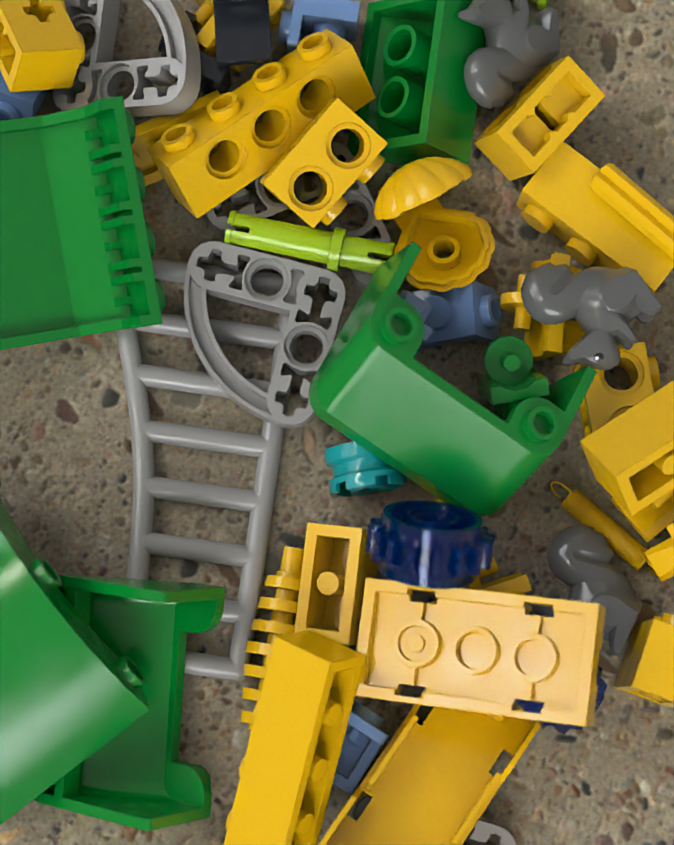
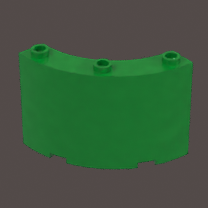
[0,481,150,825]

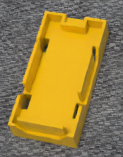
[355,578,606,727]
[318,687,544,845]

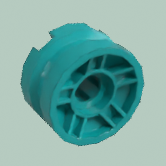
[324,442,408,497]

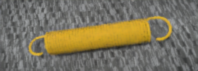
[550,481,658,576]

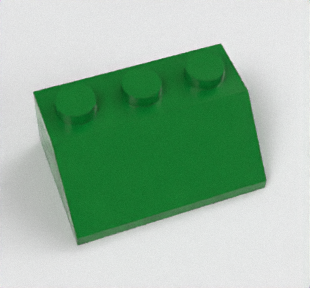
[347,0,486,166]

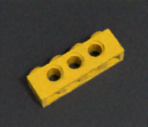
[147,28,376,219]

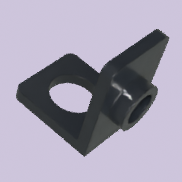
[213,0,272,66]

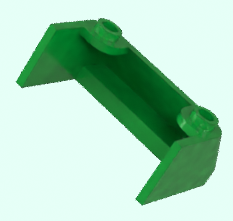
[308,241,597,518]

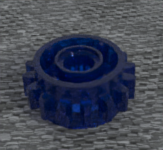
[365,500,495,589]

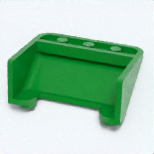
[33,574,225,831]

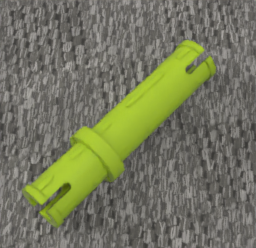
[224,210,395,274]

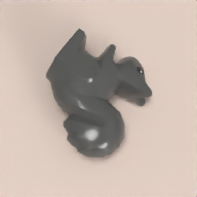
[458,0,560,109]
[521,262,662,370]
[528,525,643,657]

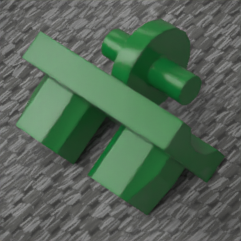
[476,335,550,421]

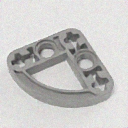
[53,0,201,117]
[184,241,346,429]

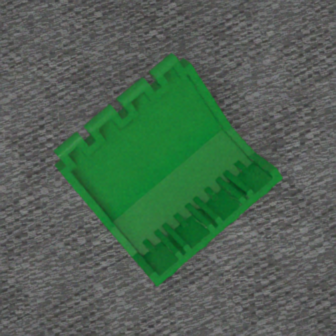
[0,96,165,350]

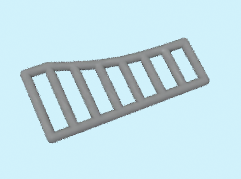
[115,257,301,681]

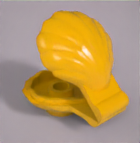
[374,156,495,292]

